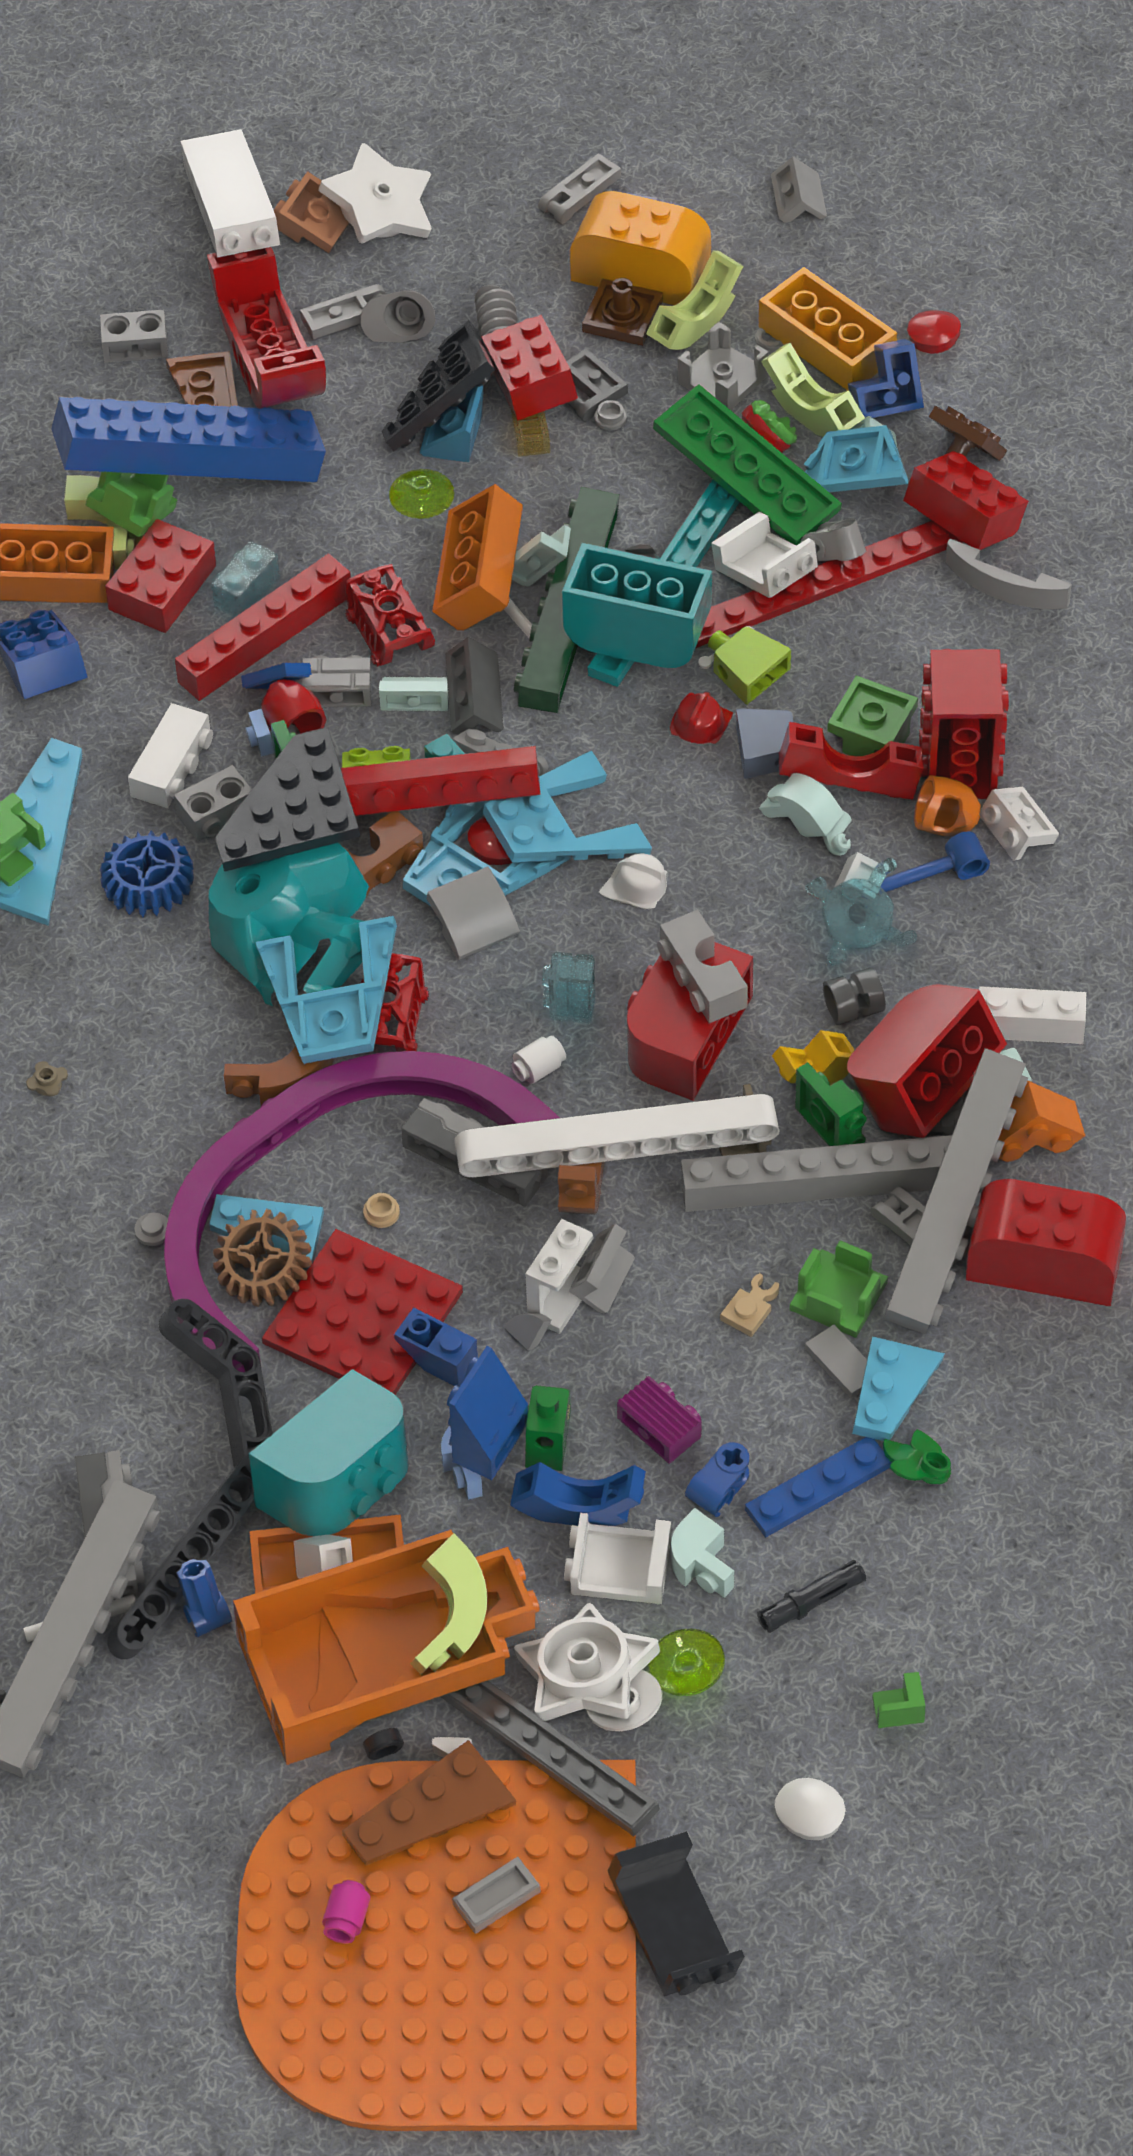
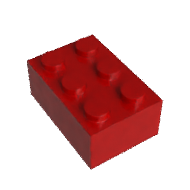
[481,315,578,421]
[903,451,1029,550]
[105,519,216,633]

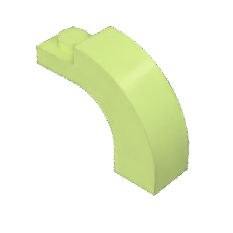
[646,250,743,350]
[761,343,865,437]
[64,475,143,569]
[410,1533,487,1674]

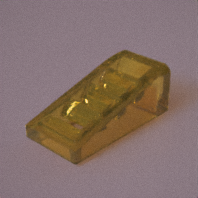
[510,408,550,457]

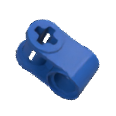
[685,1442,749,1517]

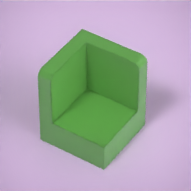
[872,1672,926,1728]

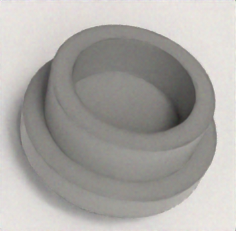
[594,400,627,431]
[134,1213,168,1246]

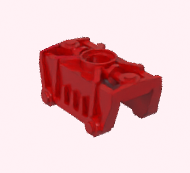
[345,564,435,667]
[359,953,429,1052]

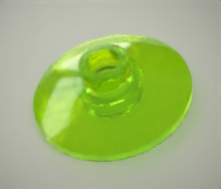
[389,469,455,519]
[648,1628,725,1696]

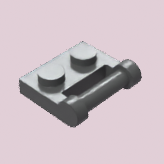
[567,348,628,422]

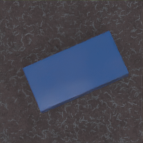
[241,663,312,689]

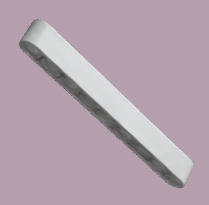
[454,1094,780,1177]

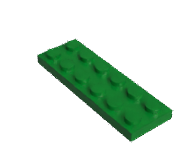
[653,384,842,546]

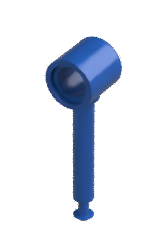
[861,831,990,899]

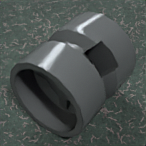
[823,967,886,1025]

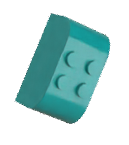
[562,543,712,668]
[249,1369,409,1536]

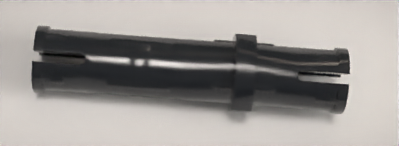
[757,1560,866,1633]

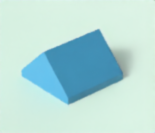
[420,385,483,462]

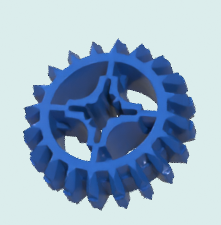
[100,830,194,918]

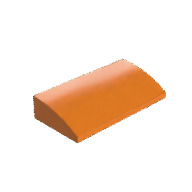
[249,1515,404,1593]

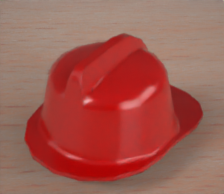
[670,692,734,744]

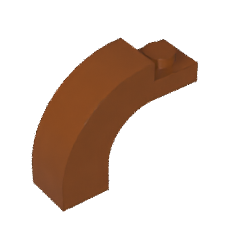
[224,1045,334,1106]
[558,1162,604,1215]

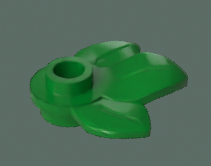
[882,1429,951,1484]

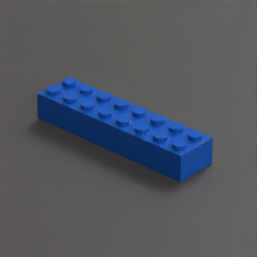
[51,397,326,482]

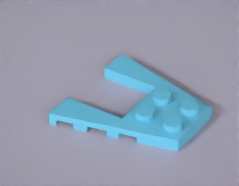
[483,751,652,862]
[403,800,571,906]
[256,916,397,1064]

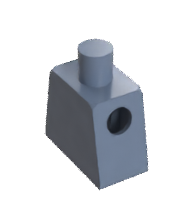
[736,709,793,779]

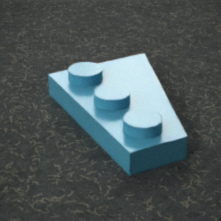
[209,1194,324,1272]
[852,1336,945,1441]

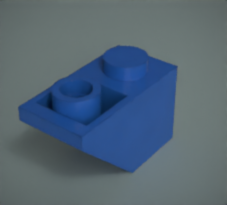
[394,1307,478,1386]

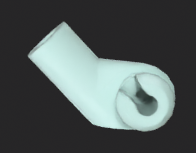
[822,811,852,856]

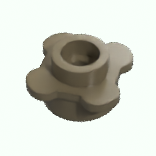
[26,1061,68,1096]

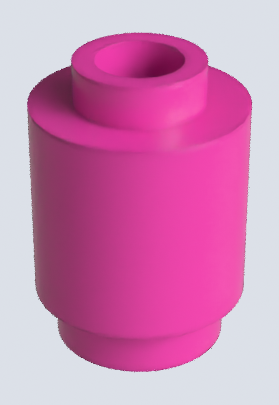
[322,1880,371,1943]

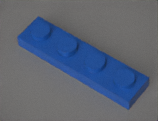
[745,1437,892,1538]

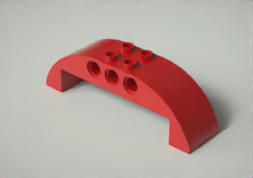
[207,247,326,408]

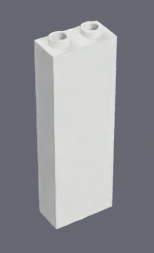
[180,129,280,257]

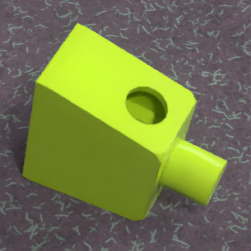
[708,627,791,705]

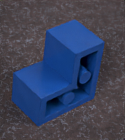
[848,339,924,418]

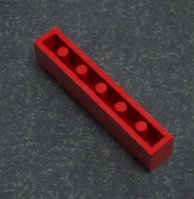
[175,553,351,701]
[340,746,541,816]

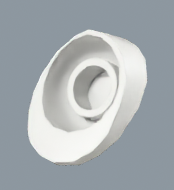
[774,1778,846,1840]

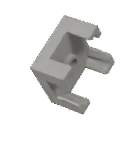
[678,322,769,410]

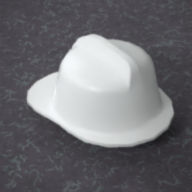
[599,853,667,909]

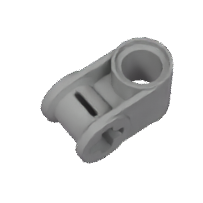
[801,518,866,562]

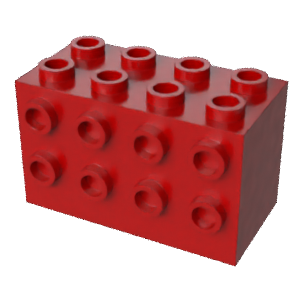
[919,649,1009,799]

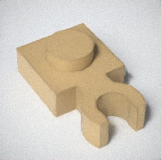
[720,1273,779,1337]

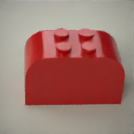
[627,942,753,1101]
[847,984,1007,1138]
[966,1179,1126,1307]

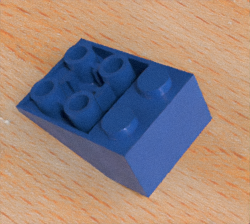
[0,610,88,699]
[447,1346,528,1480]

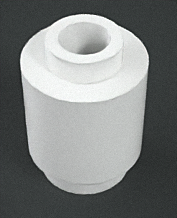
[511,1035,566,1084]

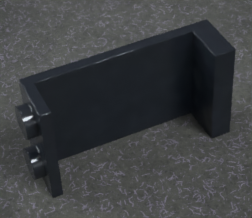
[607,1831,745,1996]

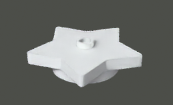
[318,143,432,244]
[514,1603,660,1721]

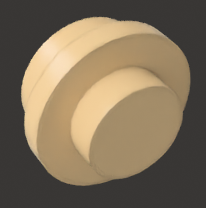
[363,1193,400,1228]

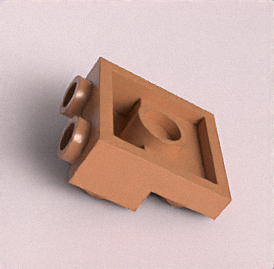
[274,171,349,253]

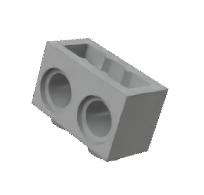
[100,309,168,363]
[174,765,252,841]

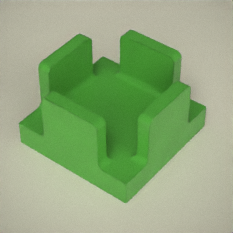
[85,472,177,538]
[827,675,918,756]
[0,793,46,886]
[790,1241,888,1338]

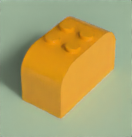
[570,191,711,305]

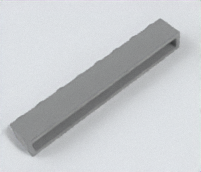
[884,1048,1028,1334]
[681,1135,952,1212]
[0,1479,161,1778]

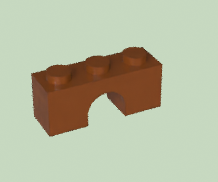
[342,811,424,897]

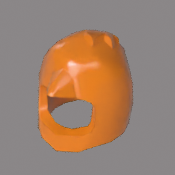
[914,775,981,836]

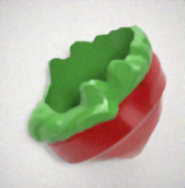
[741,400,797,453]

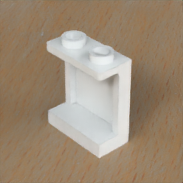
[711,512,818,598]
[525,1219,593,1334]
[564,1513,671,1604]

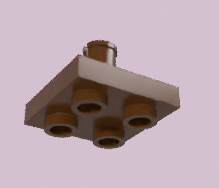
[582,278,663,346]
[929,406,1007,461]

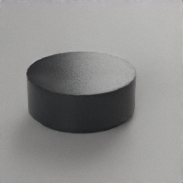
[363,1728,404,1760]

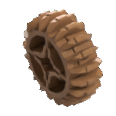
[213,1208,312,1307]

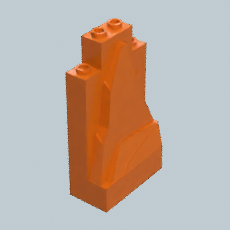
[233,1529,540,1765]

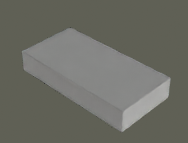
[805,1324,867,1399]
[452,1857,541,1934]

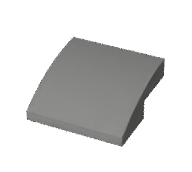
[426,866,520,960]

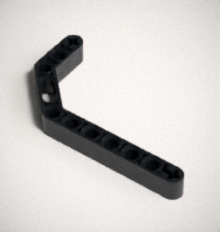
[107,1298,273,1659]

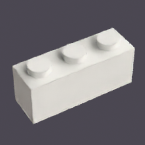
[128,703,213,808]
[979,986,1086,1044]

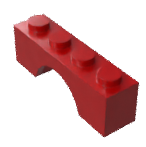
[779,722,924,800]

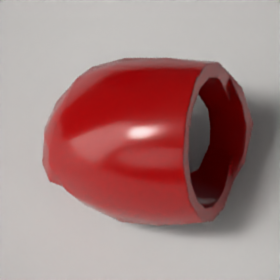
[261,679,326,734]

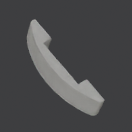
[946,539,1072,609]

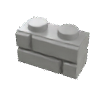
[302,655,372,707]

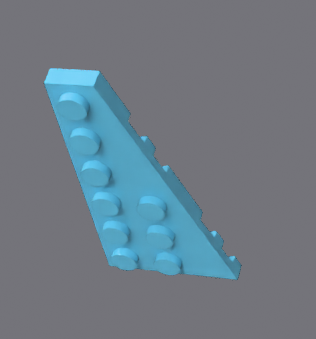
[0,738,83,925]

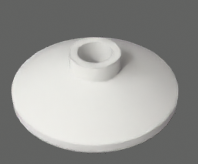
[586,1670,662,1731]

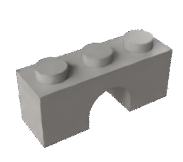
[657,910,748,1023]

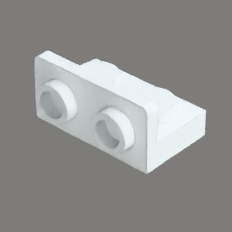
[979,787,1059,861]

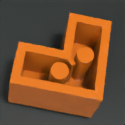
[998,1081,1086,1162]

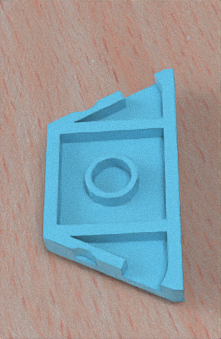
[804,425,908,492]

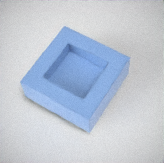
[246,709,274,756]

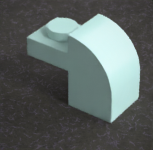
[759,773,844,837]
[671,1508,734,1598]

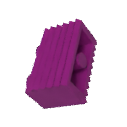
[617,1376,702,1464]

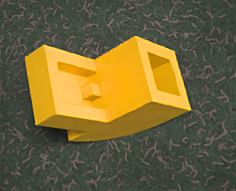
[772,1030,854,1086]

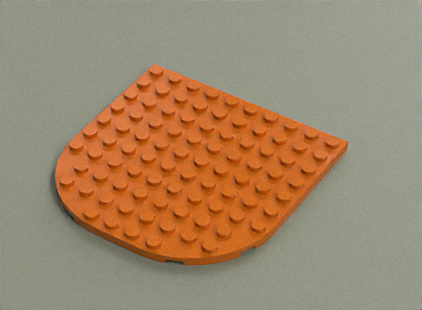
[236,1760,637,2131]

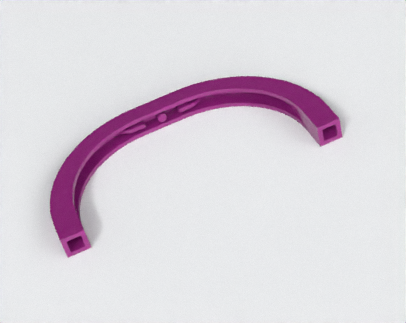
[164,1051,560,1372]

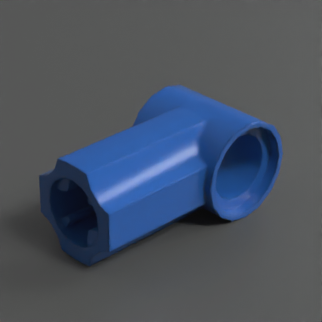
[176,1559,232,1637]

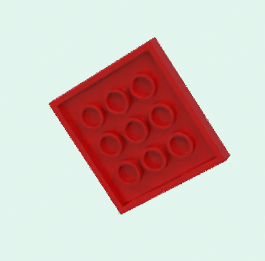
[262,1229,463,1395]

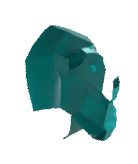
[209,843,369,1006]

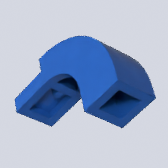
[510,1462,646,1526]

